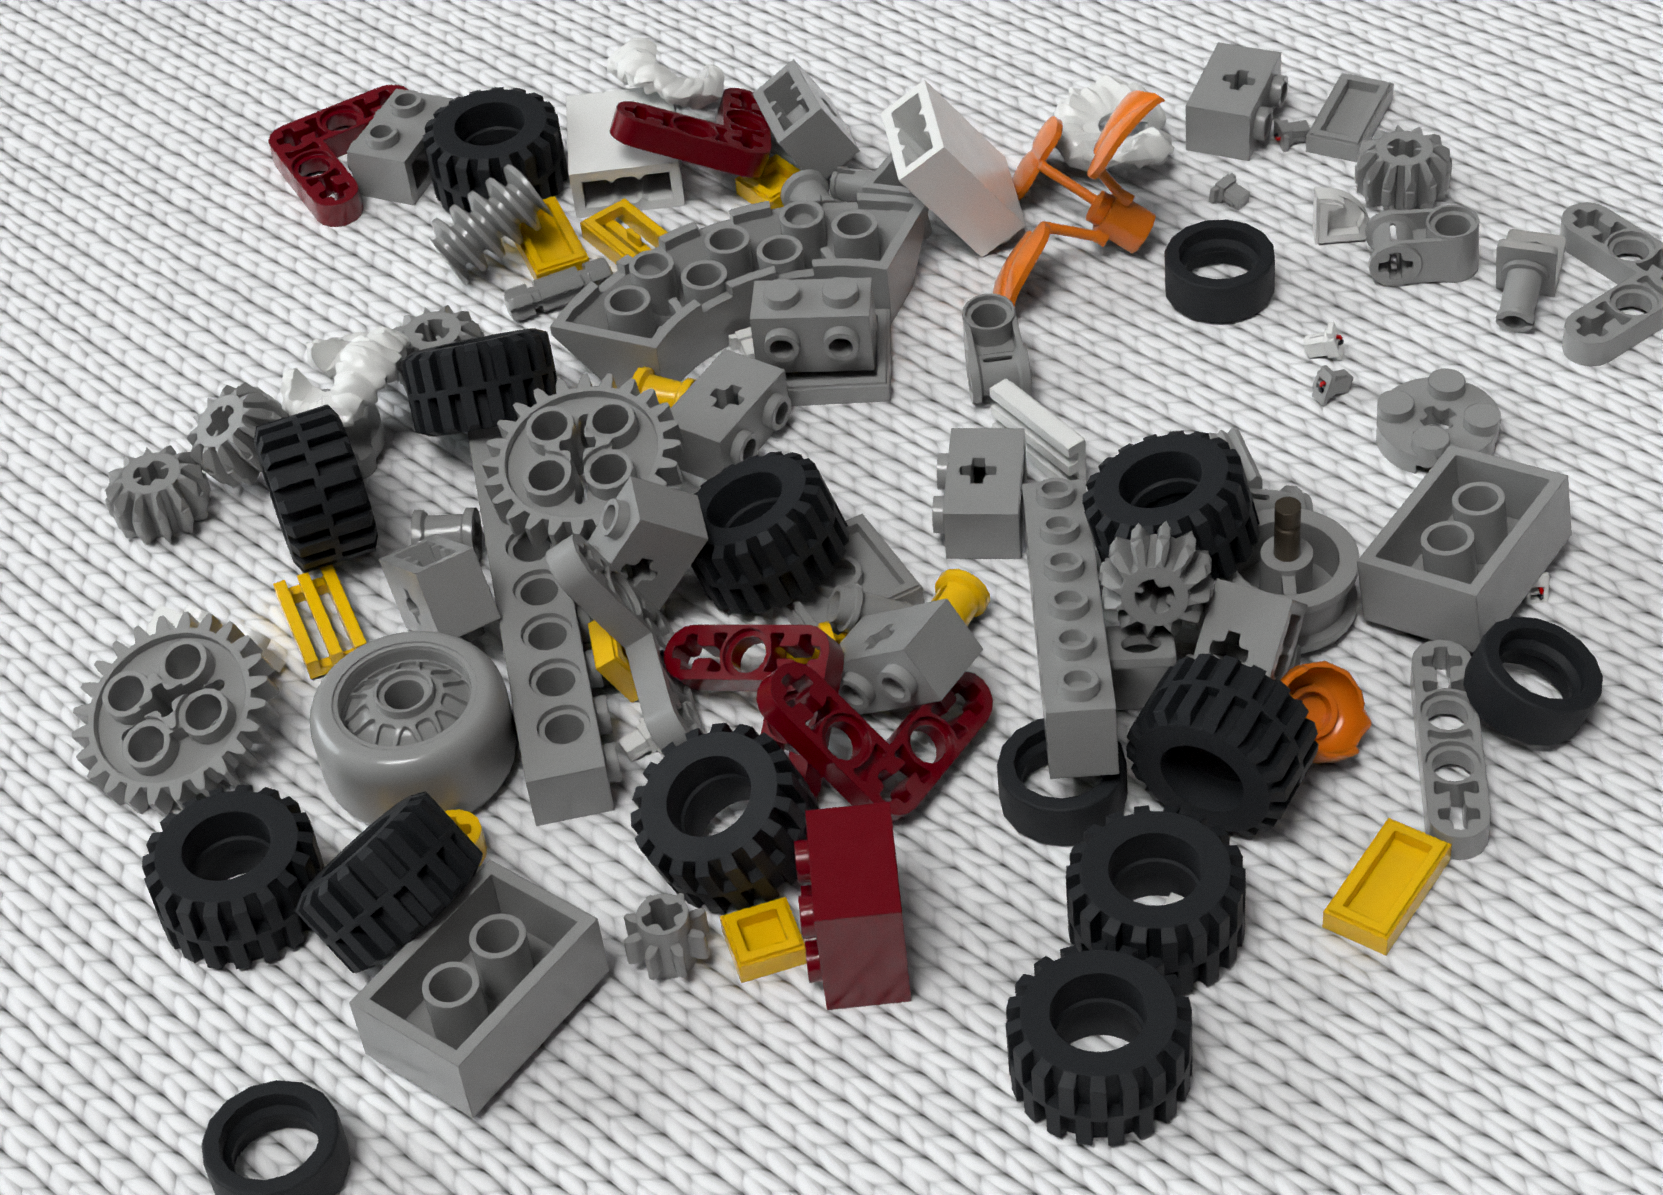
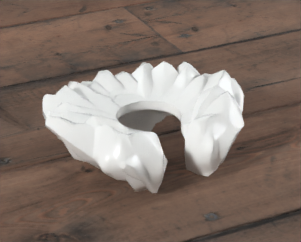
[607,37,725,110]
[1053,74,1174,171]
[280,326,411,427]

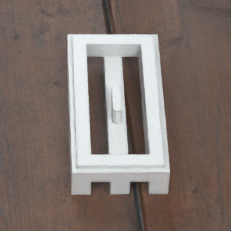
[989,379,1087,483]

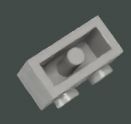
[347,89,452,205]
[750,277,877,372]

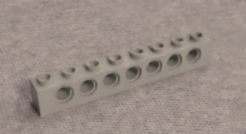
[467,426,622,826]

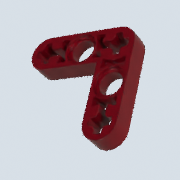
[268,85,408,227]
[609,88,772,178]
[664,624,844,800]
[756,662,993,823]

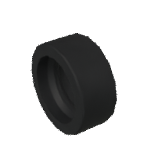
[1164,219,1275,323]
[1463,617,1603,746]
[997,718,1128,846]
[201,1080,350,1195]

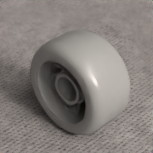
[309,631,517,825]

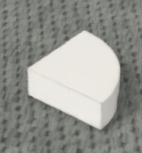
[1313,186,1369,244]

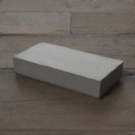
[1306,73,1394,162]

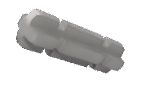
[504,258,613,321]

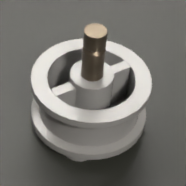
[1219,496,1359,654]

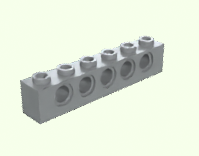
[1022,478,1119,779]

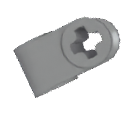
[1365,205,1480,287]
[962,294,1032,404]

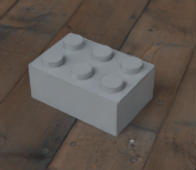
[1357,444,1572,653]
[349,860,609,1118]

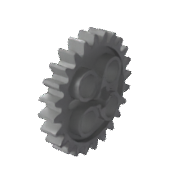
[482,373,686,547]
[72,612,280,817]

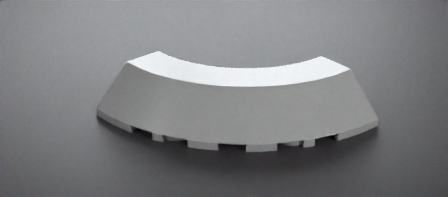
[550,193,929,389]

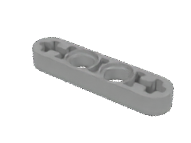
[1410,639,1491,860]

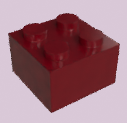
[794,801,912,1010]

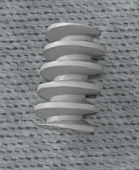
[429,164,553,285]

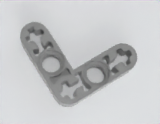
[1560,202,1663,367]
[546,533,703,750]

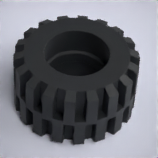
[423,87,568,213]
[400,328,557,437]
[254,404,378,573]
[1082,430,1260,581]
[690,451,850,614]
[1126,653,1319,837]
[630,723,819,914]
[142,785,325,969]
[295,791,483,973]
[1066,805,1246,994]
[1005,943,1192,1146]

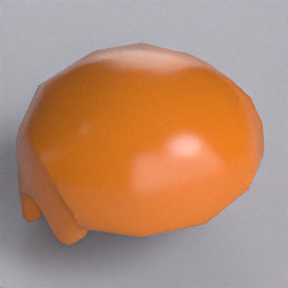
[1280,661,1372,763]

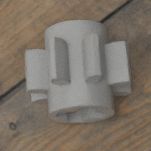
[623,893,709,980]

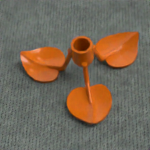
[993,90,1165,307]

